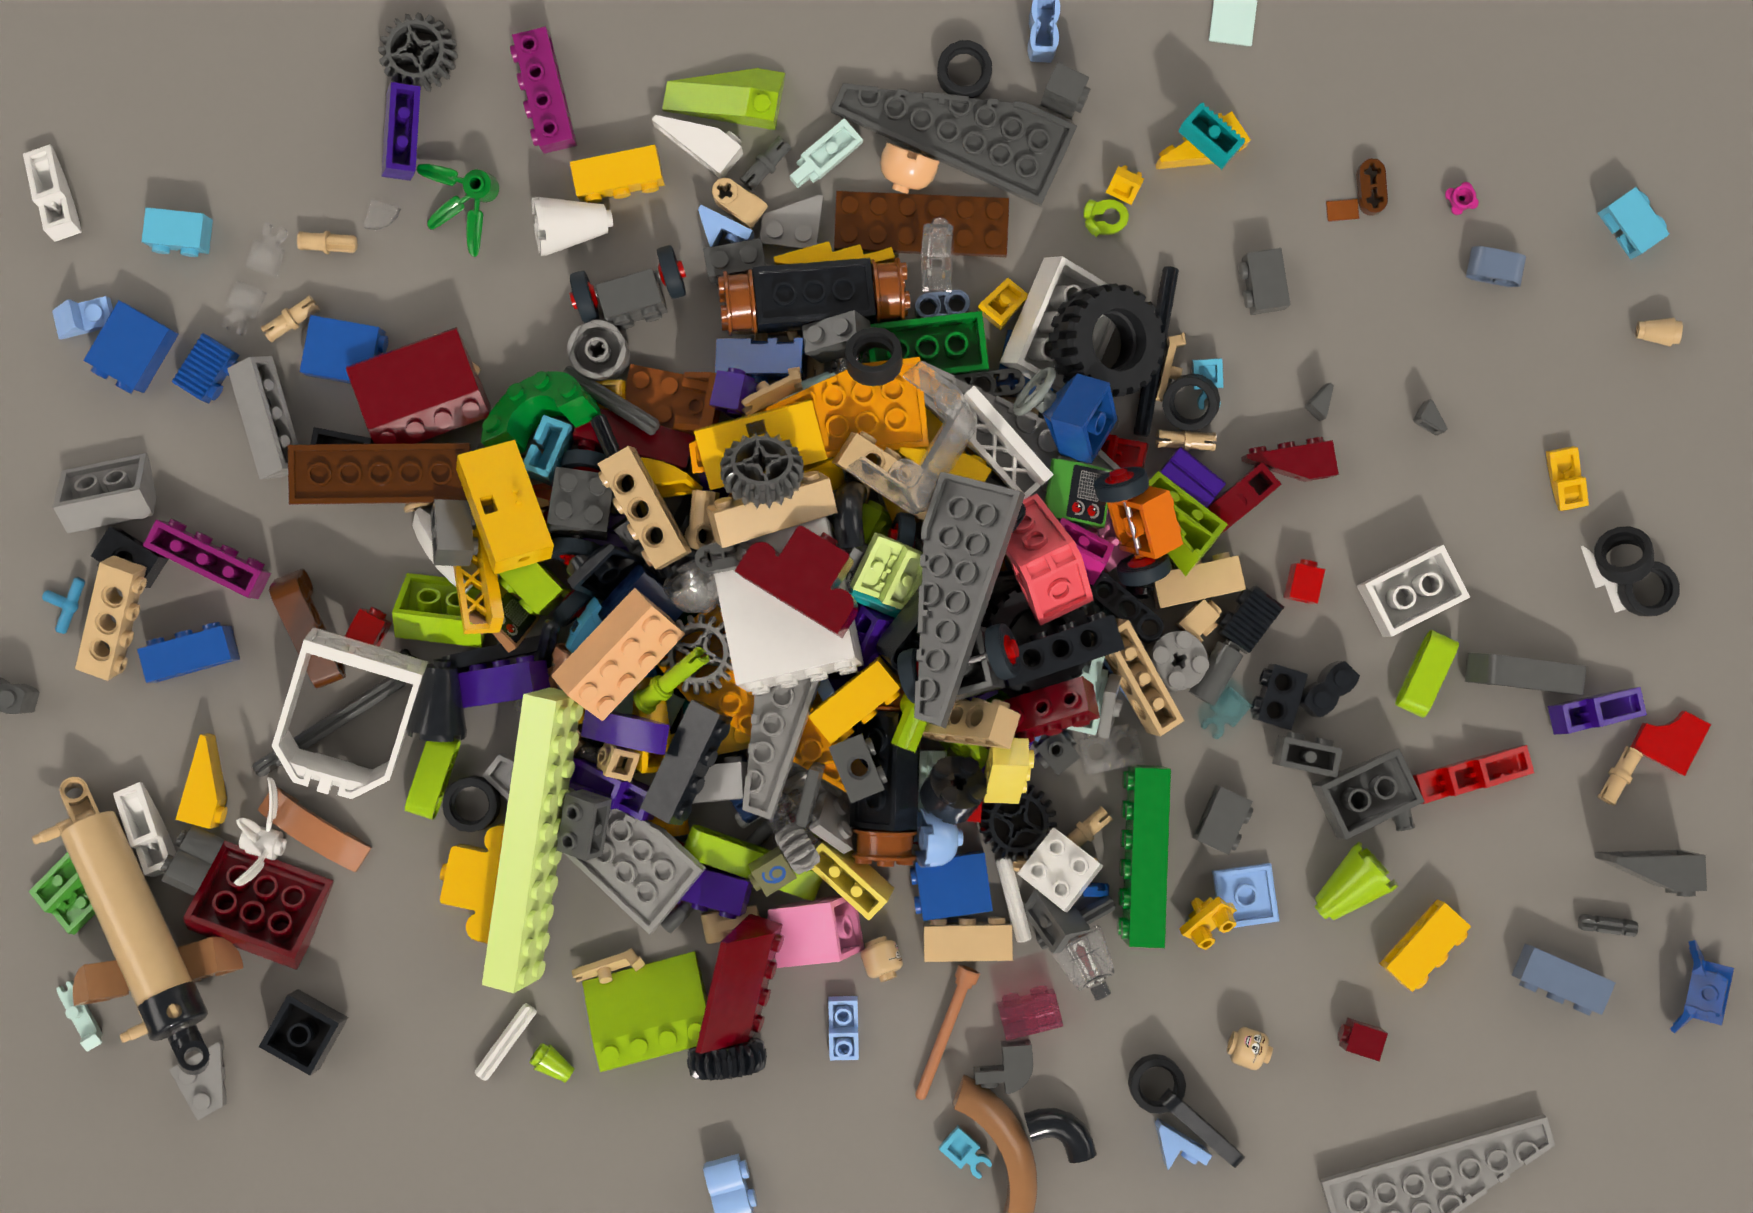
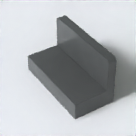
[1024,890,1091,954]

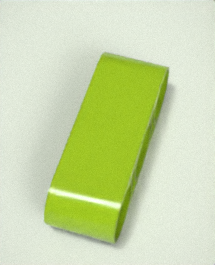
[1395,629,1459,718]
[405,738,461,820]

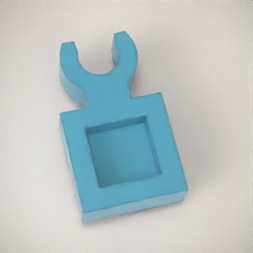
[1192,358,1224,410]
[939,1125,992,1179]

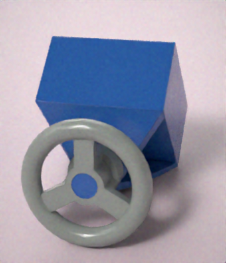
[1013,367,1118,464]

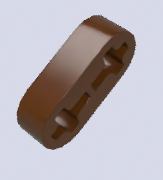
[1356,158,1388,216]

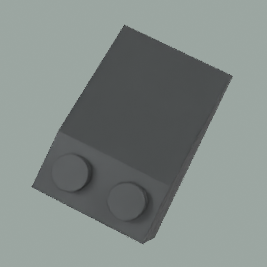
[1312,748,1425,840]
[1595,850,1707,897]

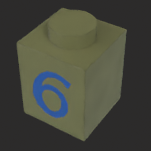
[748,846,797,897]

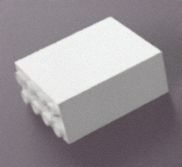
[710,516,864,695]

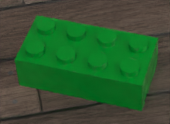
[868,311,989,375]

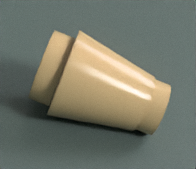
[1636,318,1683,347]

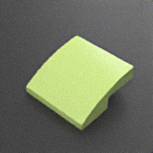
[850,532,923,610]

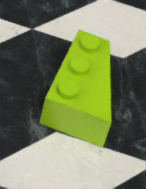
[1149,471,1228,577]

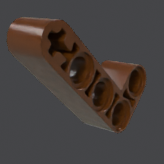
[269,569,346,689]

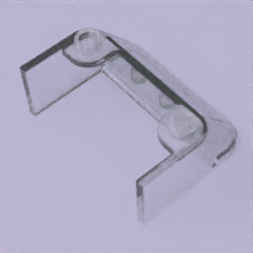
[846,361,977,514]

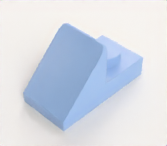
[698,205,754,247]
[52,296,113,340]
[1155,1118,1212,1170]

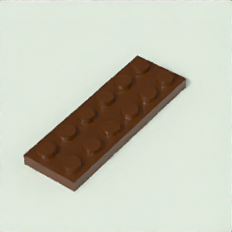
[834,191,1009,258]
[288,443,471,505]

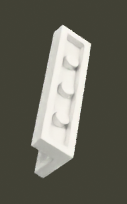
[943,386,1054,499]

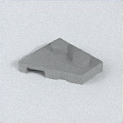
[759,195,823,250]

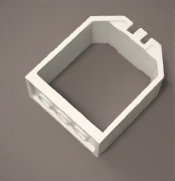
[272,627,428,799]

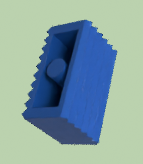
[172,333,240,404]

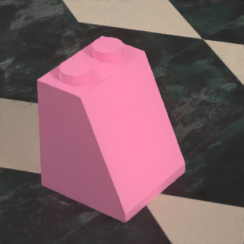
[767,895,865,968]

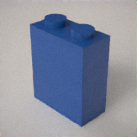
[83,300,179,394]
[300,315,388,384]
[910,850,993,921]

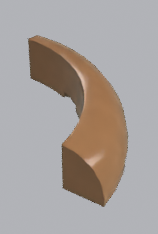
[73,936,244,1006]
[953,1075,1037,1213]

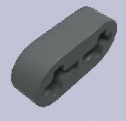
[695,541,751,574]

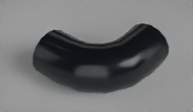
[833,479,867,549]
[1024,1108,1097,1163]

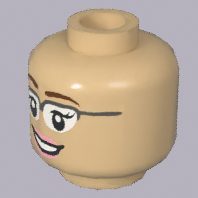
[861,936,903,982]
[1227,1027,1273,1070]

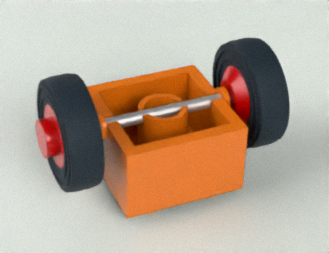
[1094,467,1183,586]

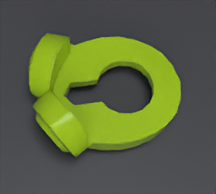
[1083,199,1129,237]

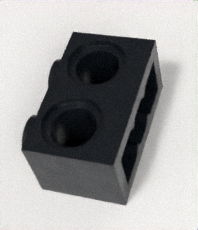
[1251,664,1308,730]

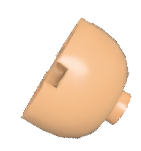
[880,143,940,194]

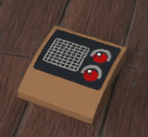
[468,585,540,653]

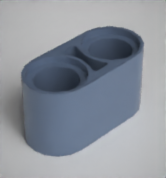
[1466,246,1526,287]
[915,290,970,319]

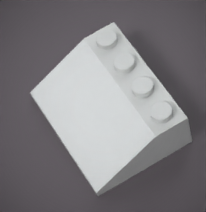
[999,256,1115,391]

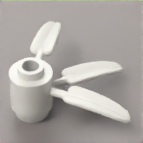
[234,777,287,886]

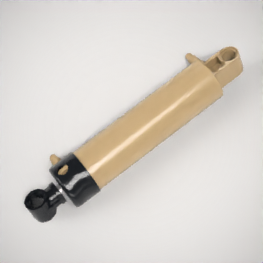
[32,777,210,1075]

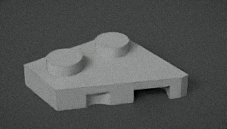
[809,790,853,854]
[169,1040,227,1121]

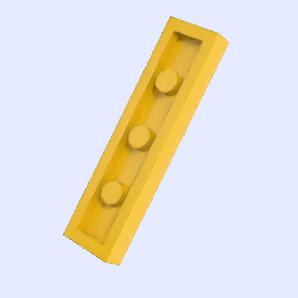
[453,526,505,634]

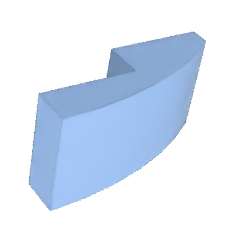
[828,996,859,1061]

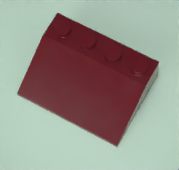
[346,327,491,444]
[183,841,334,970]
[695,914,784,1054]

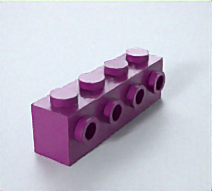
[510,26,577,154]
[143,518,272,599]

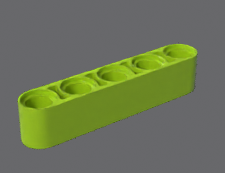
[684,824,823,901]

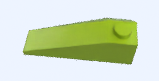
[662,68,786,130]

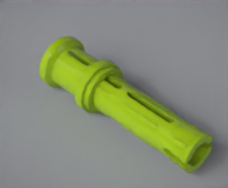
[633,647,710,714]

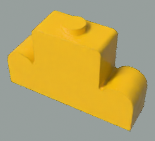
[440,823,505,944]

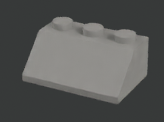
[53,453,157,533]

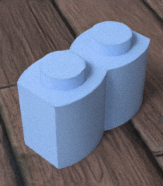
[1027,0,1060,63]
[703,1154,757,1213]

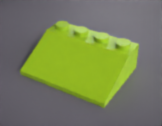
[582,951,708,1072]

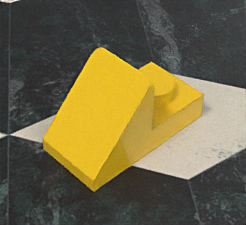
[978,278,1028,331]

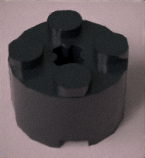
[920,756,987,825]

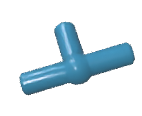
[42,577,85,634]

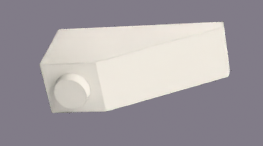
[652,115,743,179]

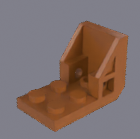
[625,364,720,436]

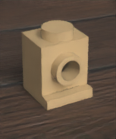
[1175,599,1222,643]
[597,743,641,782]

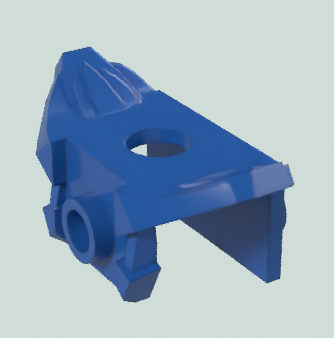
[1670,940,1734,1033]

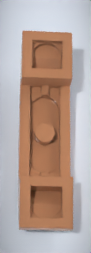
[258,786,372,872]

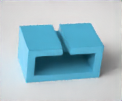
[1598,187,1670,260]
[142,208,213,257]
[523,415,574,486]

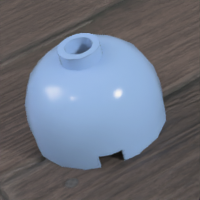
[914,808,963,867]

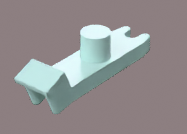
[56,981,103,1052]

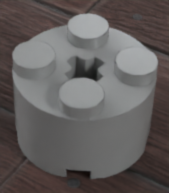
[567,320,630,381]
[1145,631,1209,693]

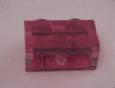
[996,985,1063,1041]

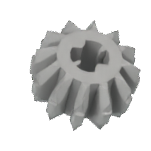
[775,822,820,874]

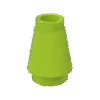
[529,1043,575,1083]

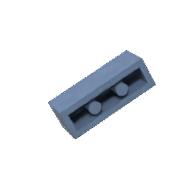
[1512,943,1616,1016]

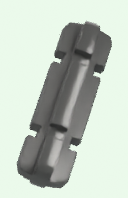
[1578,914,1638,937]

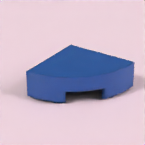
[1081,882,1110,897]

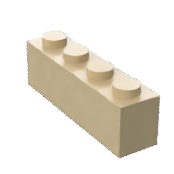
[706,471,838,548]

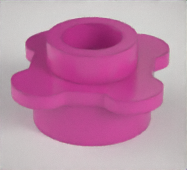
[1445,182,1479,215]

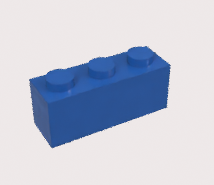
[137,622,240,683]

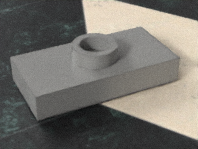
[1098,673,1123,739]

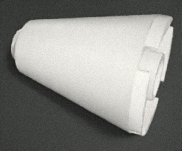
[531,197,613,256]

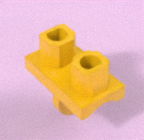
[1179,896,1237,950]

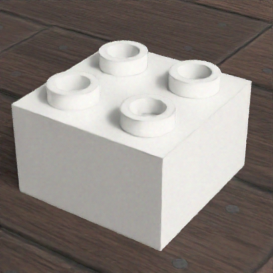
[1017,827,1103,912]

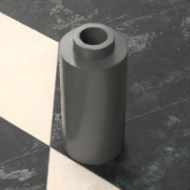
[1189,639,1243,706]

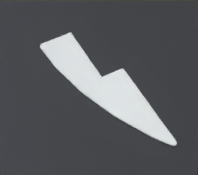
[1581,546,1626,613]

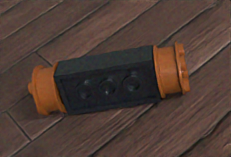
[718,257,910,336]
[850,675,920,867]

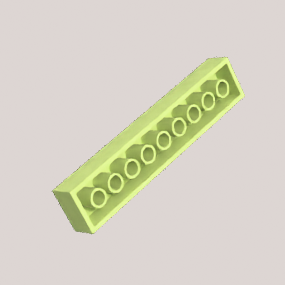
[482,687,583,993]

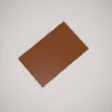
[1326,199,1359,221]

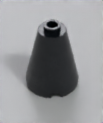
[407,658,467,742]

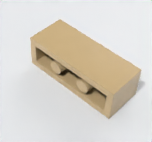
[1152,552,1246,609]
[923,917,1013,962]

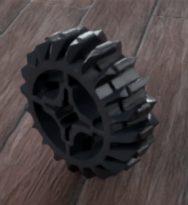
[979,784,1057,862]
[687,1037,767,1081]

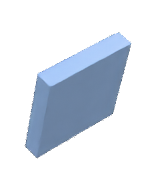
[1212,863,1279,928]

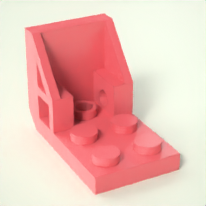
[1006,493,1094,626]

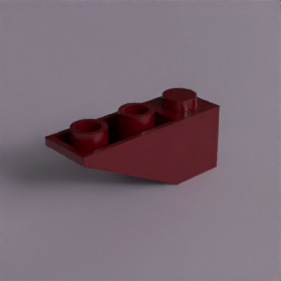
[1241,437,1339,482]
[1207,462,1282,534]

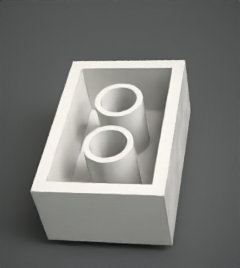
[1357,545,1470,637]

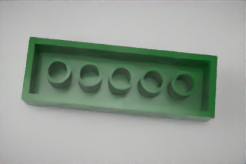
[1117,765,1171,948]

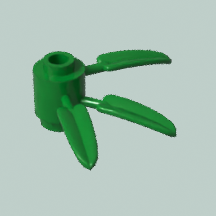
[417,164,499,257]

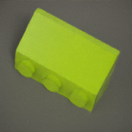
[392,573,486,648]

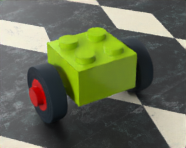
[498,561,597,627]

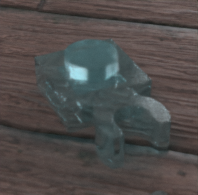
[1201,686,1252,739]

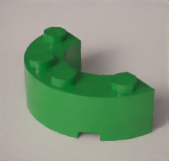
[481,371,601,454]

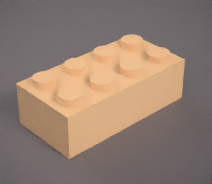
[551,588,685,721]

